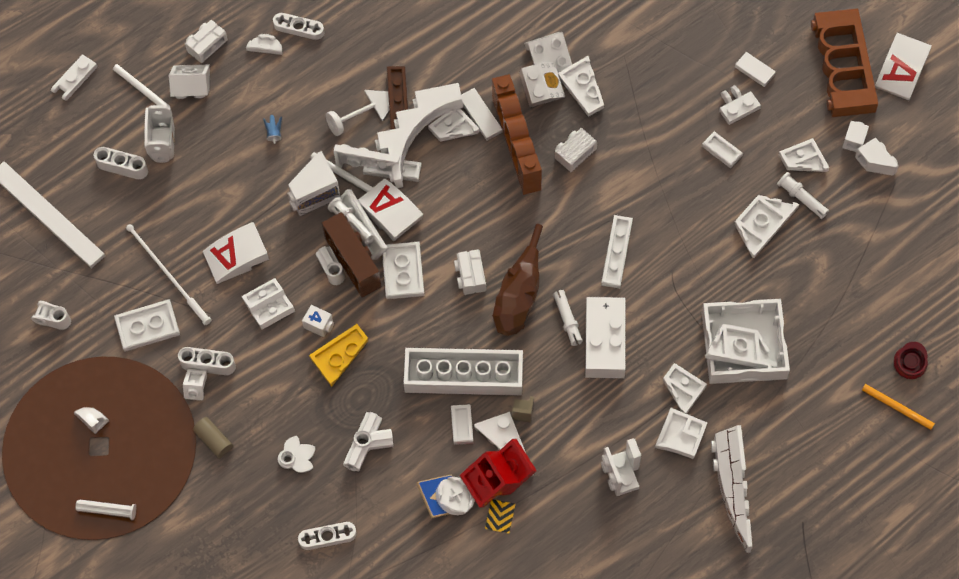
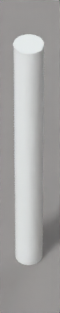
[113,64,170,107]
[310,152,373,192]

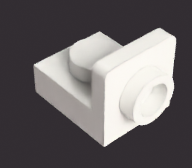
[183,369,207,400]

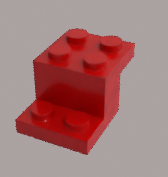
[460,439,537,508]

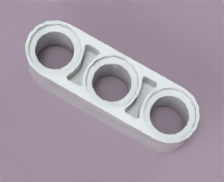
[94,147,148,179]
[178,347,236,375]

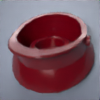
[894,342,928,379]

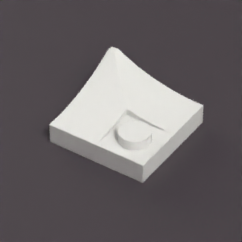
[654,408,707,459]

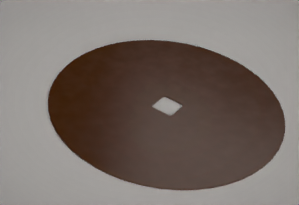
[2,356,196,540]

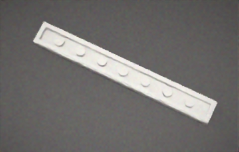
[0,162,105,269]

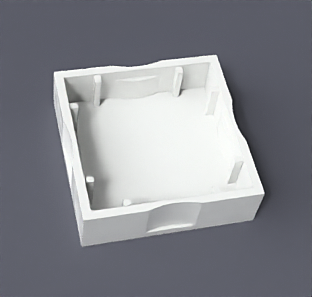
[702,299,790,384]

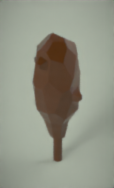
[492,224,543,336]

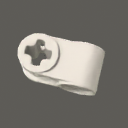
[31,301,71,330]

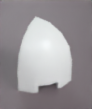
[74,407,109,434]

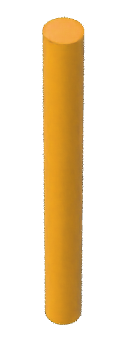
[862,384,935,430]

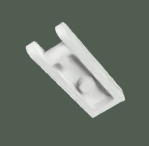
[51,54,97,101]

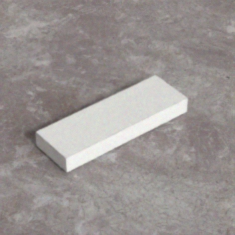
[461,88,503,141]
[363,160,422,182]

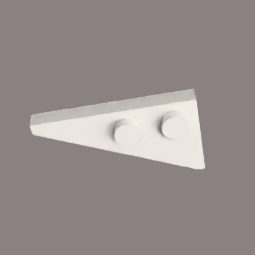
[334,144,400,168]

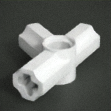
[343,412,393,472]

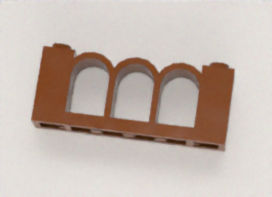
[811,8,878,117]
[492,74,542,195]

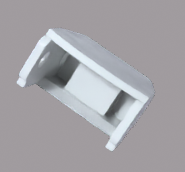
[145,105,175,163]

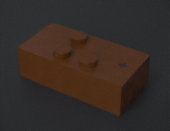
[322,212,382,298]

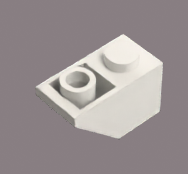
[855,138,899,176]

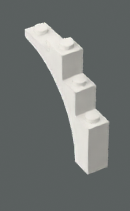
[375,83,463,188]

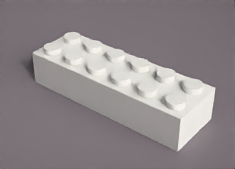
[404,348,523,395]

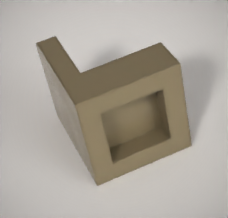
[511,396,534,422]

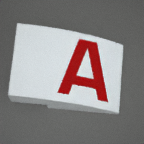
[875,33,932,100]
[358,179,423,242]
[203,222,269,284]

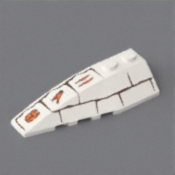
[711,425,752,553]

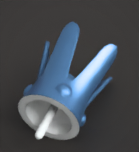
[263,115,282,144]

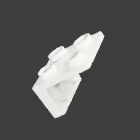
[524,32,572,72]
[601,447,639,496]

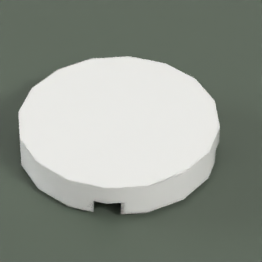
[436,477,475,516]

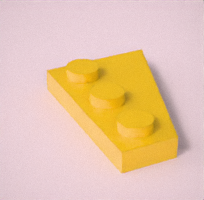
[309,324,368,387]

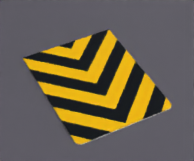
[485,499,515,533]

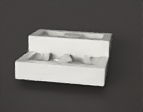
[242,278,295,329]

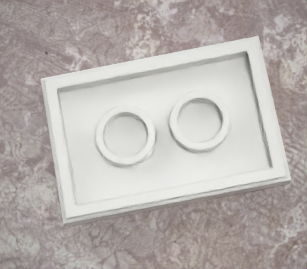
[382,242,424,299]
[114,299,180,352]

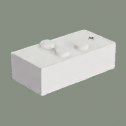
[585,297,625,378]

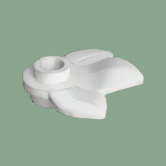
[278,436,315,473]

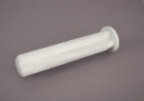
[76,500,136,520]

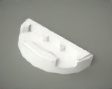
[246,34,282,55]

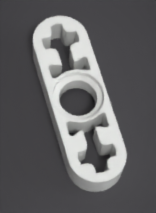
[273,13,324,40]
[298,522,356,550]

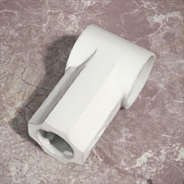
[316,246,345,285]

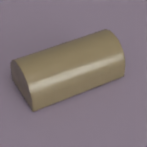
[193,417,234,459]

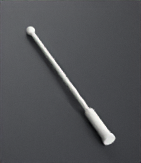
[126,224,212,325]

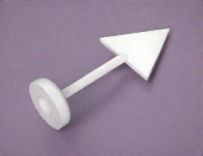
[326,90,389,136]

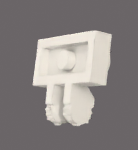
[719,85,761,125]

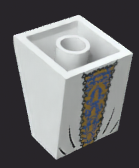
[287,151,340,216]

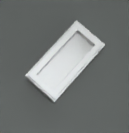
[735,52,776,87]
[702,131,743,168]
[451,404,473,445]
[626,438,641,471]

